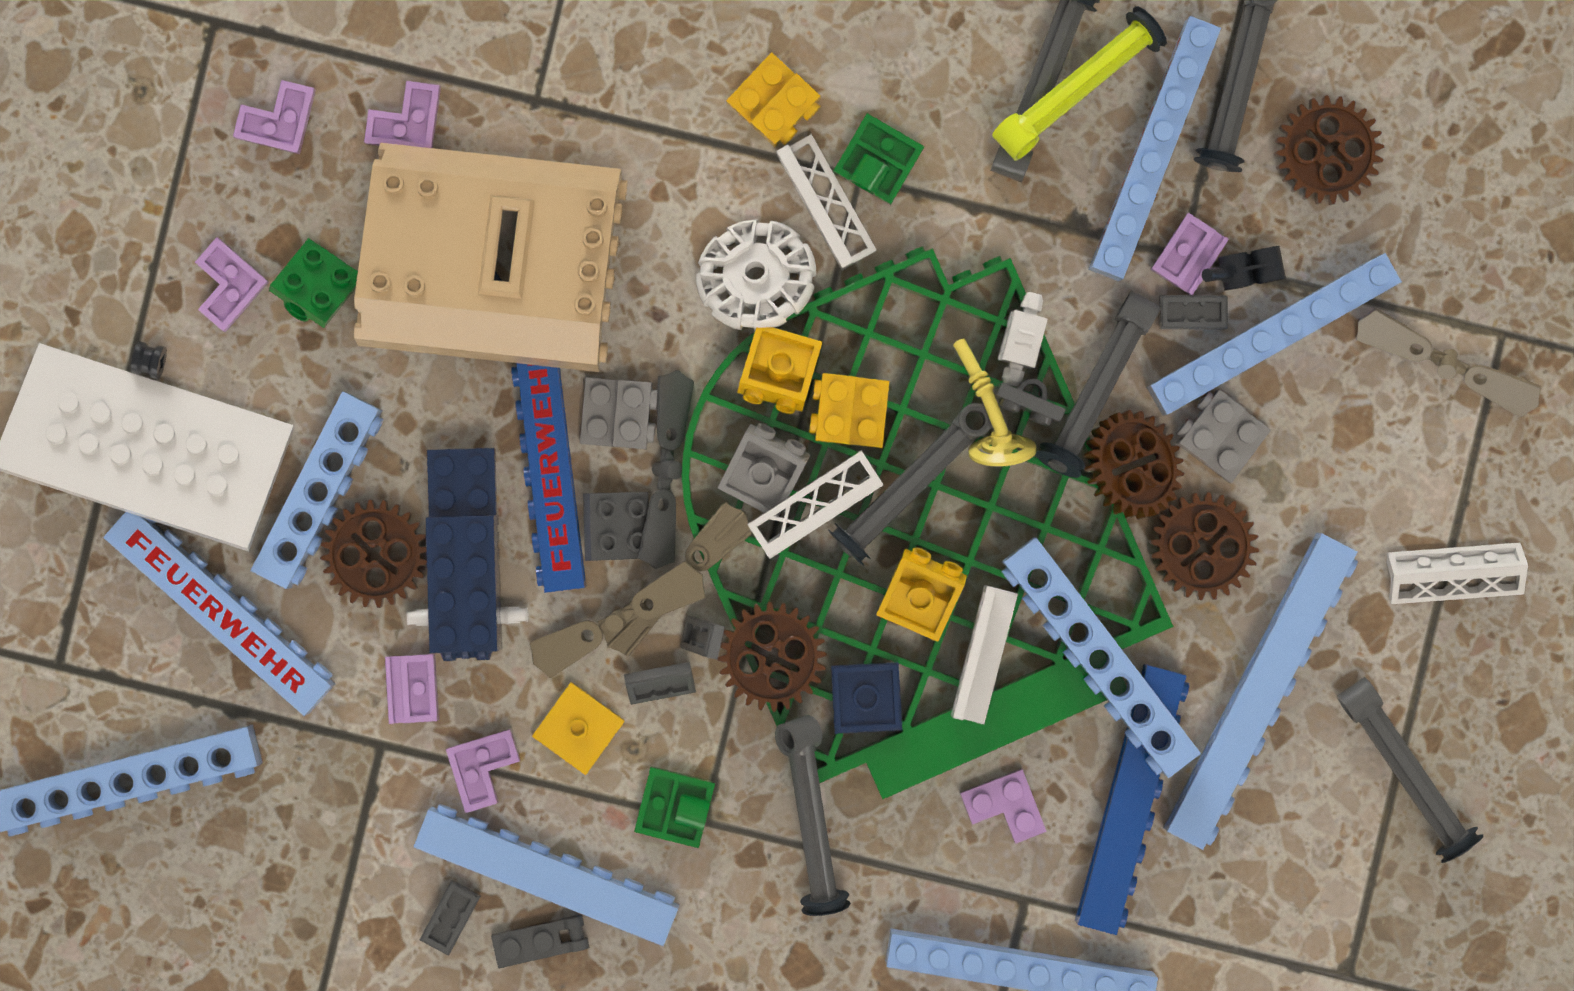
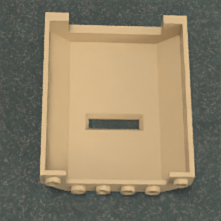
[354,143,628,372]

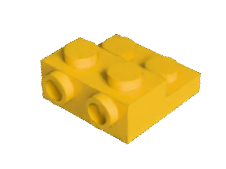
[726,52,821,147]
[737,327,822,414]
[809,373,890,448]
[876,548,967,642]

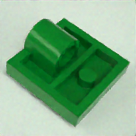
[833,113,925,206]
[269,238,358,328]
[634,766,716,848]

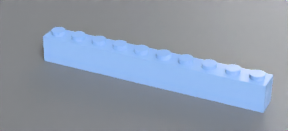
[1163,533,1358,850]

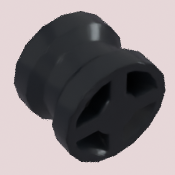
[131,341,167,379]

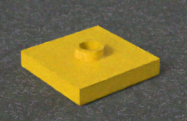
[532,682,625,775]

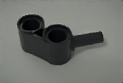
[1201,246,1286,291]

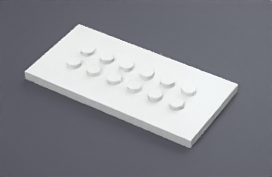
[0,343,294,552]

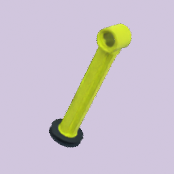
[992,6,1167,161]

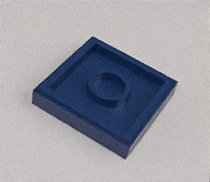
[831,662,902,734]

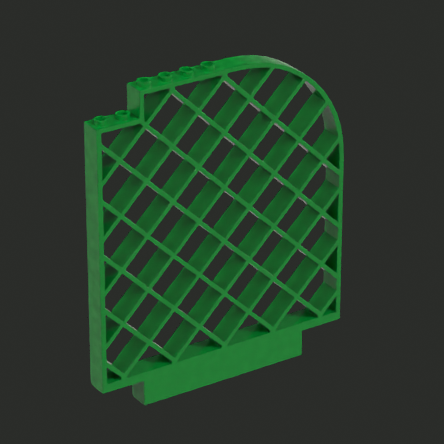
[682,246,1174,800]

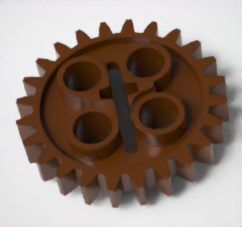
[1274,95,1385,205]
[1083,410,1184,520]
[1149,492,1259,600]
[320,500,427,608]
[717,601,827,712]

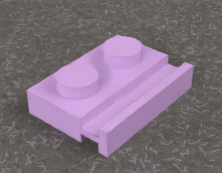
[1150,213,1229,295]
[385,654,439,724]

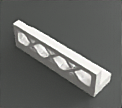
[776,134,877,270]
[747,451,883,559]
[1386,543,1528,604]
[951,585,1018,724]

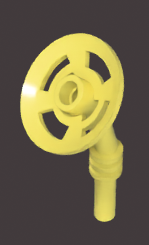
[953,338,1037,466]

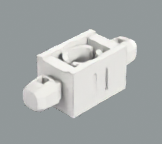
[998,292,1048,387]

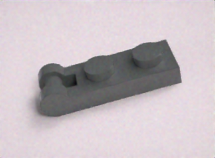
[491,915,590,969]

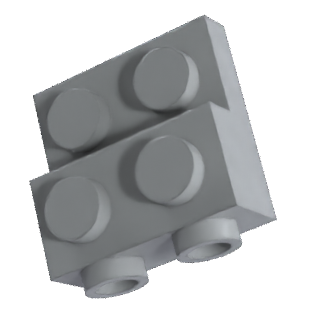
[580,377,657,450]
[1176,389,1271,483]
[718,423,810,517]

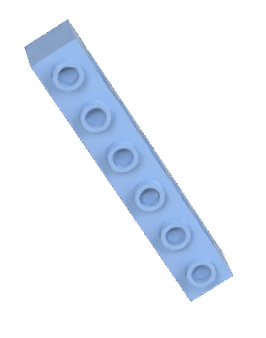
[250,391,384,589]

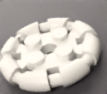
[696,219,816,331]

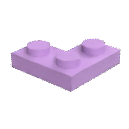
[233,80,316,154]
[364,81,441,148]
[195,237,269,332]
[446,729,521,813]
[960,768,1047,844]

